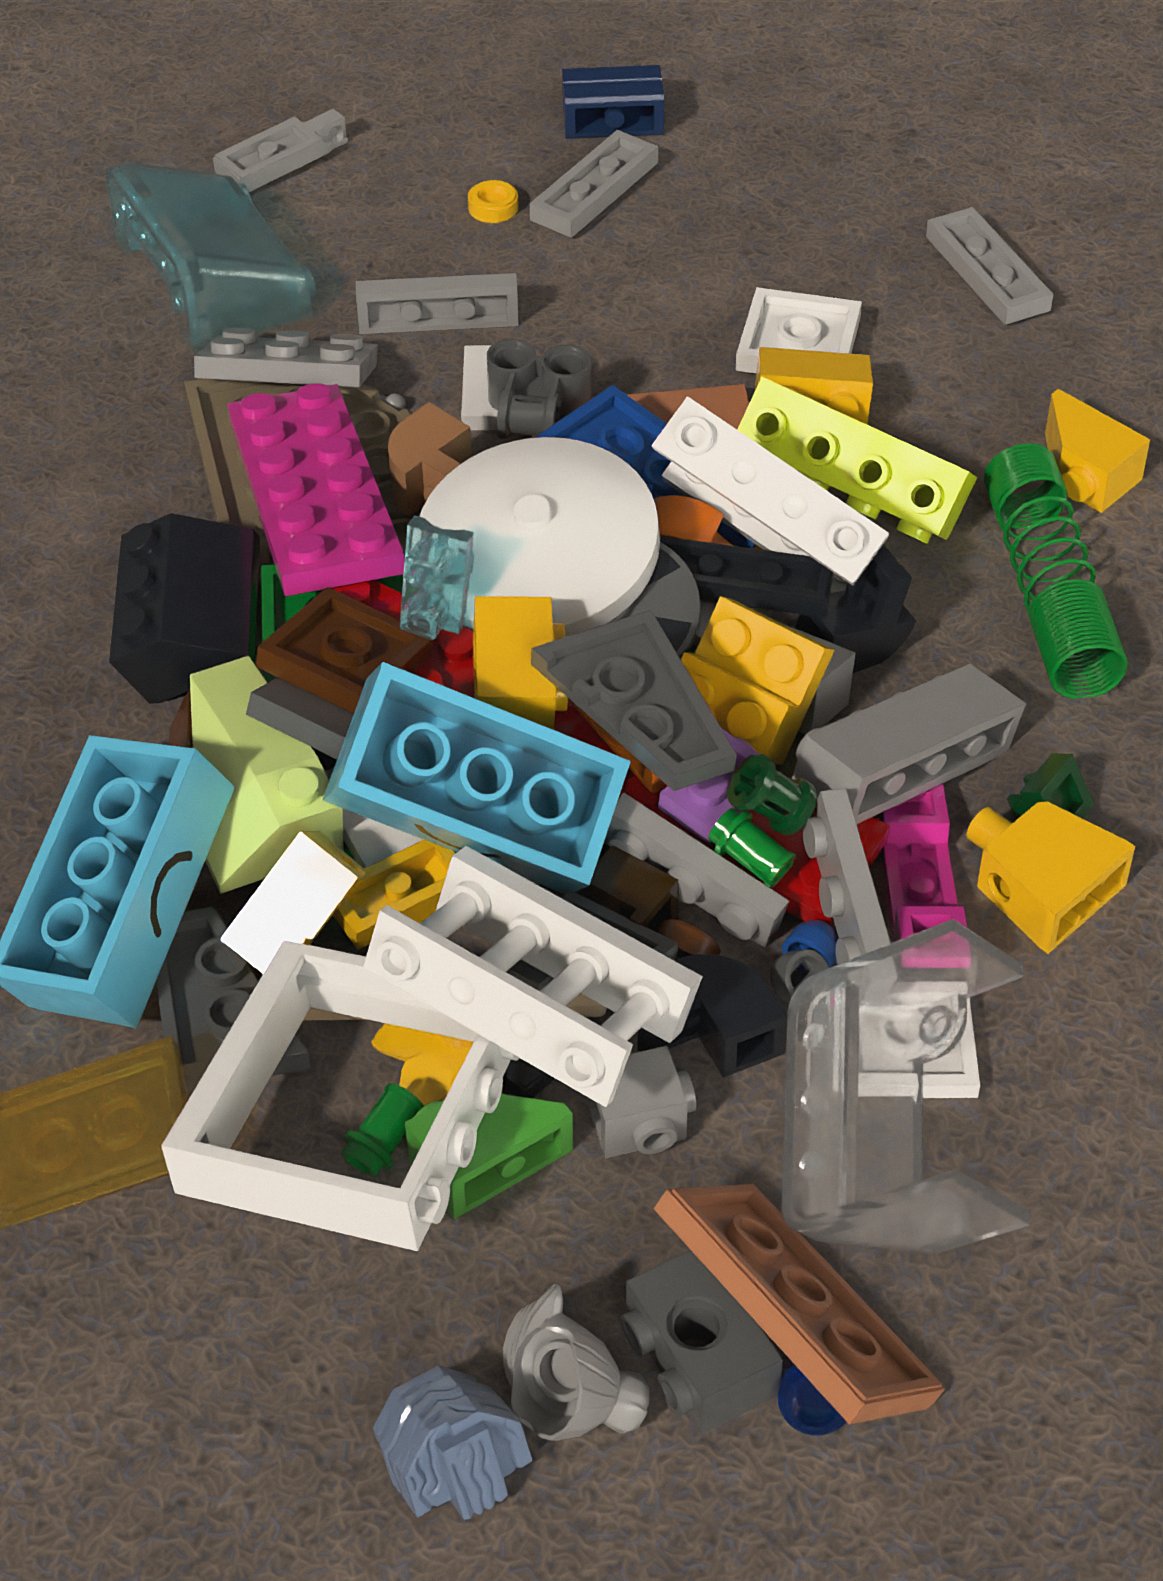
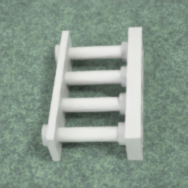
[652,396,889,593]
[363,846,702,1107]

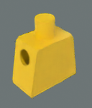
[966,801,1135,954]

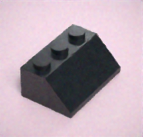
[109,513,260,704]

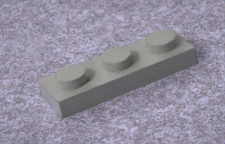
[529,130,658,238]
[926,207,1053,325]
[355,273,519,334]
[803,788,898,1002]
[604,793,789,947]

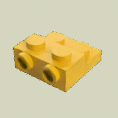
[681,596,835,765]

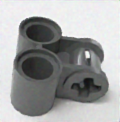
[487,339,592,439]

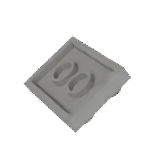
[194,328,378,387]

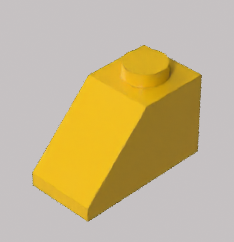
[1045,389,1150,513]

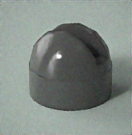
[770,950,830,1004]

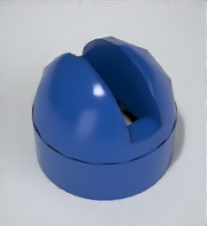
[782,920,839,971]

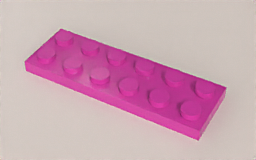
[227,383,406,596]

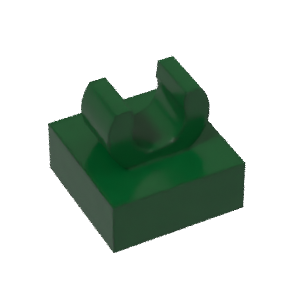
[1007,753,1094,819]

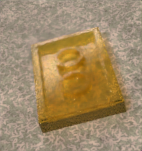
[0,1036,188,1229]

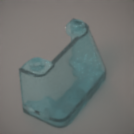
[105,162,316,355]

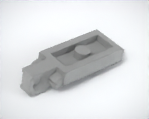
[213,108,348,195]

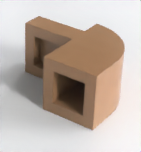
[388,402,472,517]

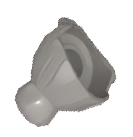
[503,1284,649,1441]

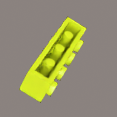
[737,377,978,544]

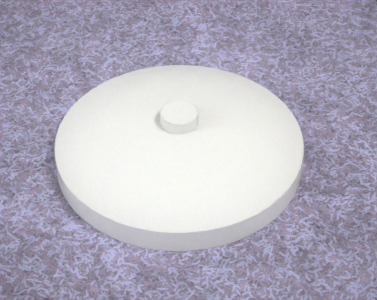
[414,437,660,637]

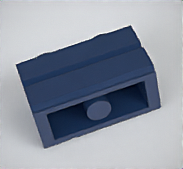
[562,65,664,139]

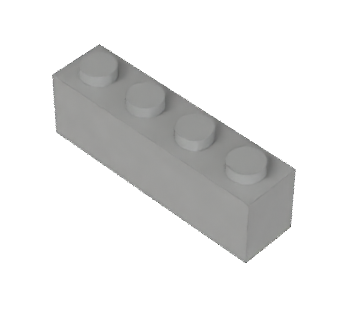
[792,664,1026,824]

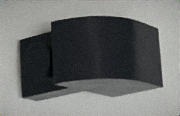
[795,543,916,673]
[628,954,788,1078]

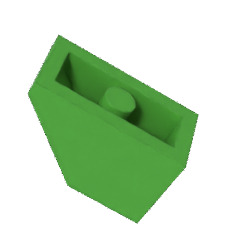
[405,1094,573,1219]

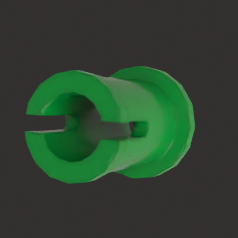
[708,807,797,889]
[341,1083,424,1178]

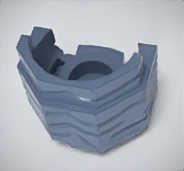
[373,1365,532,1520]

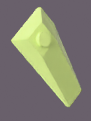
[190,656,344,894]

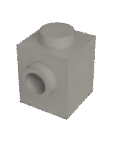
[586,1046,696,1159]

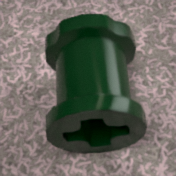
[727,754,817,836]

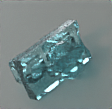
[400,515,475,639]

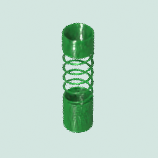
[984,443,1128,699]

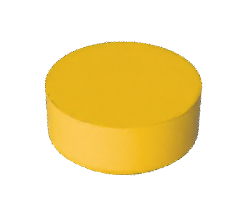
[468,180,519,223]

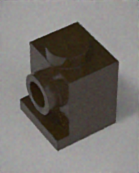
[575,845,679,932]

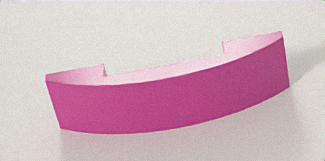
[879,784,971,961]

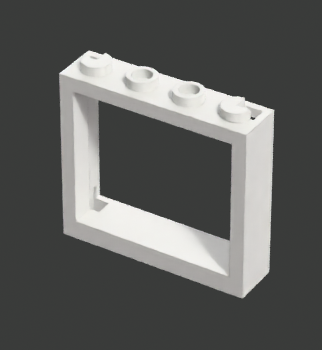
[161,940,519,1251]

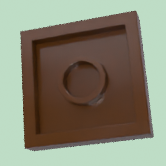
[256,587,434,714]

